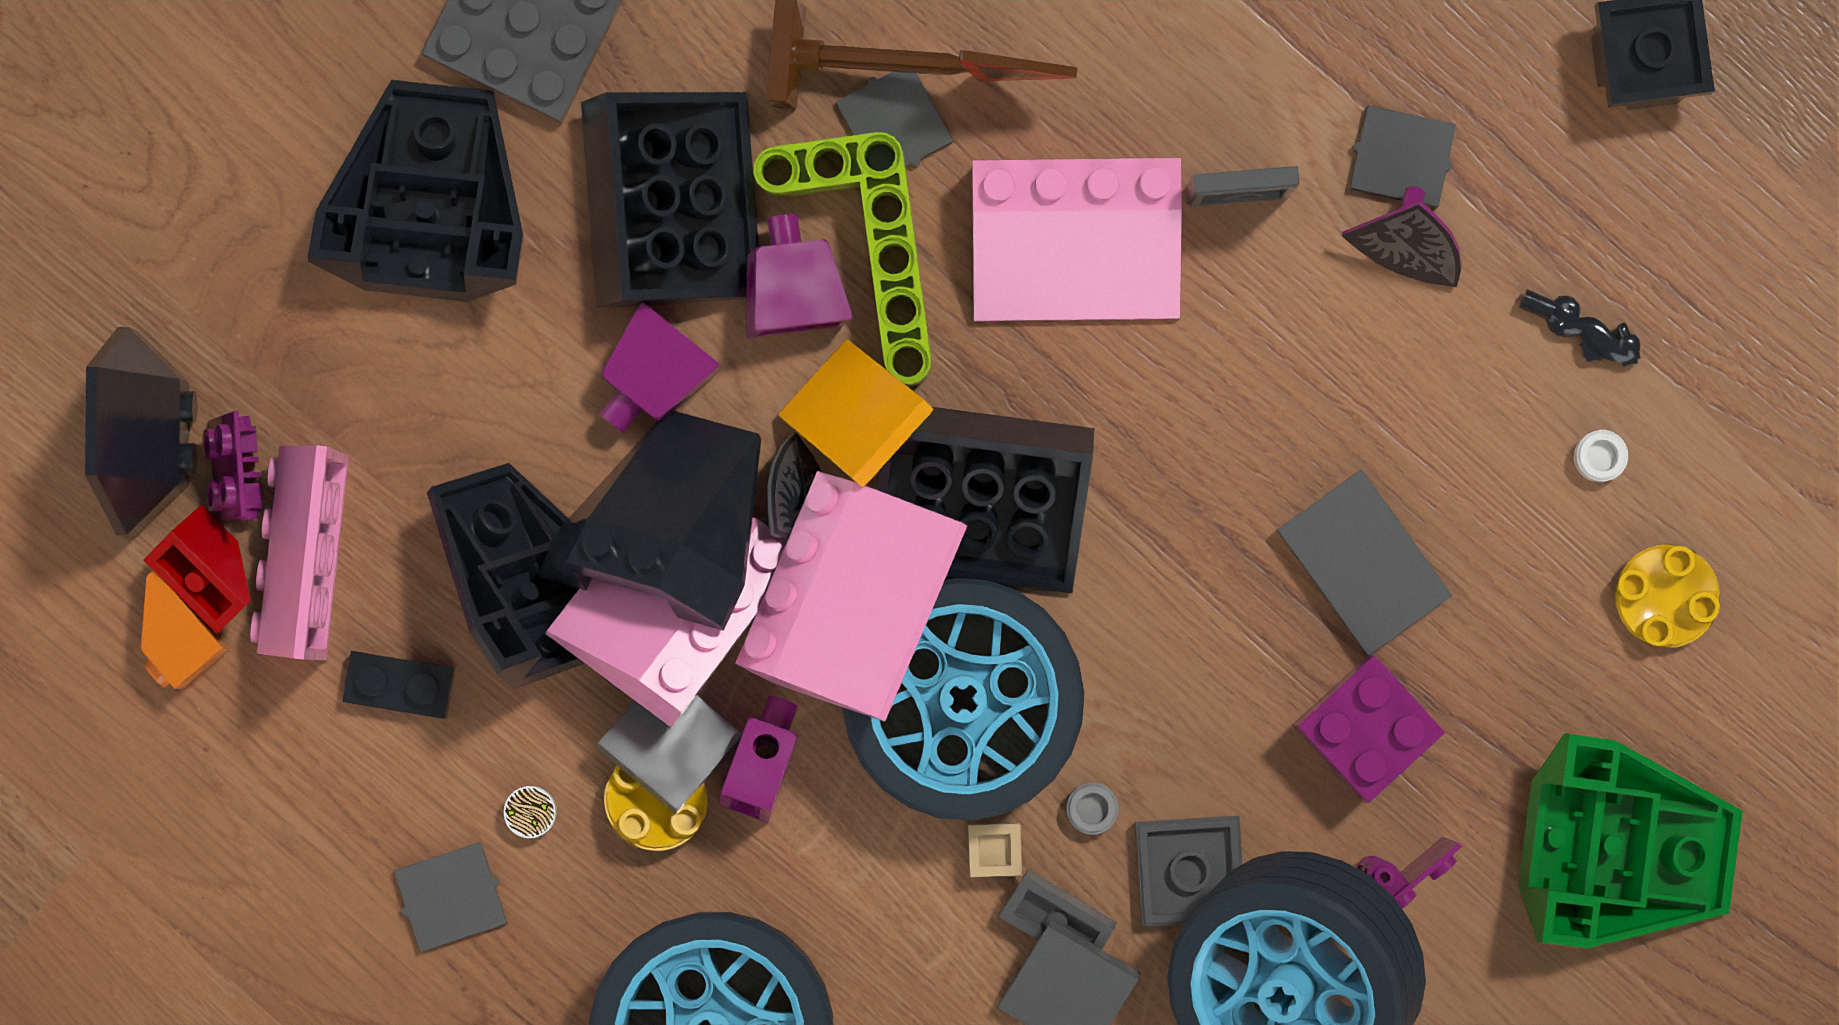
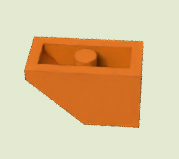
[141,571,231,689]

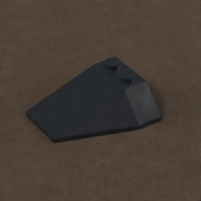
[307,80,524,302]
[85,327,198,537]
[538,411,762,631]
[427,463,585,689]

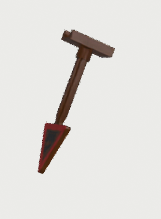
[766,0,1077,109]

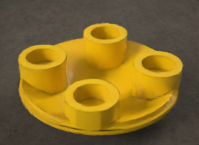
[1615,544,1720,648]
[604,765,708,851]

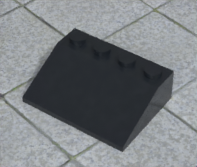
[581,92,759,308]
[877,407,1095,593]

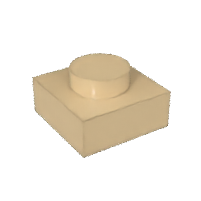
[968,823,1022,877]

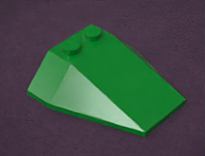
[1518,733,1743,948]

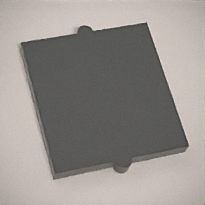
[836,72,953,171]
[1350,105,1456,208]
[394,842,508,952]

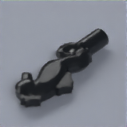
[1519,289,1641,367]

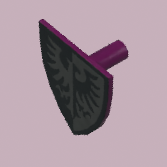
[1341,186,1462,288]

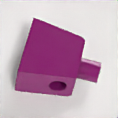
[746,214,852,339]
[599,302,722,433]
[720,696,798,823]

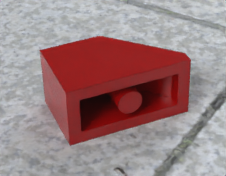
[143,504,251,634]

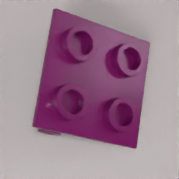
[202,411,263,523]
[1356,837,1462,909]

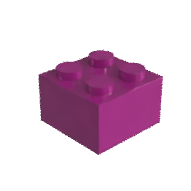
[1292,655,1446,803]

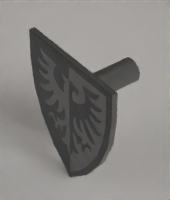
[756,432,822,540]

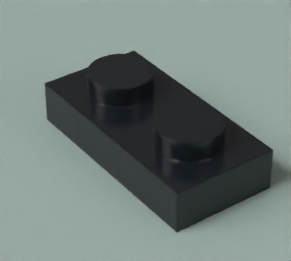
[342,651,456,719]

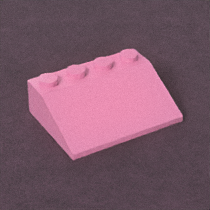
[972,158,1182,322]
[250,445,349,660]
[735,471,967,722]
[545,518,787,728]

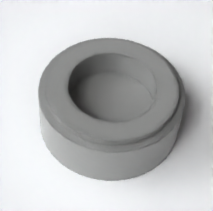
[1066,782,1119,835]

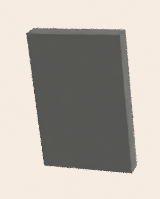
[1276,469,1452,656]

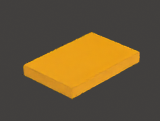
[778,339,934,488]

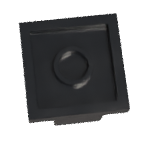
[1591,0,1715,110]

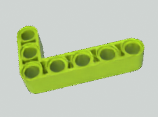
[753,132,932,387]

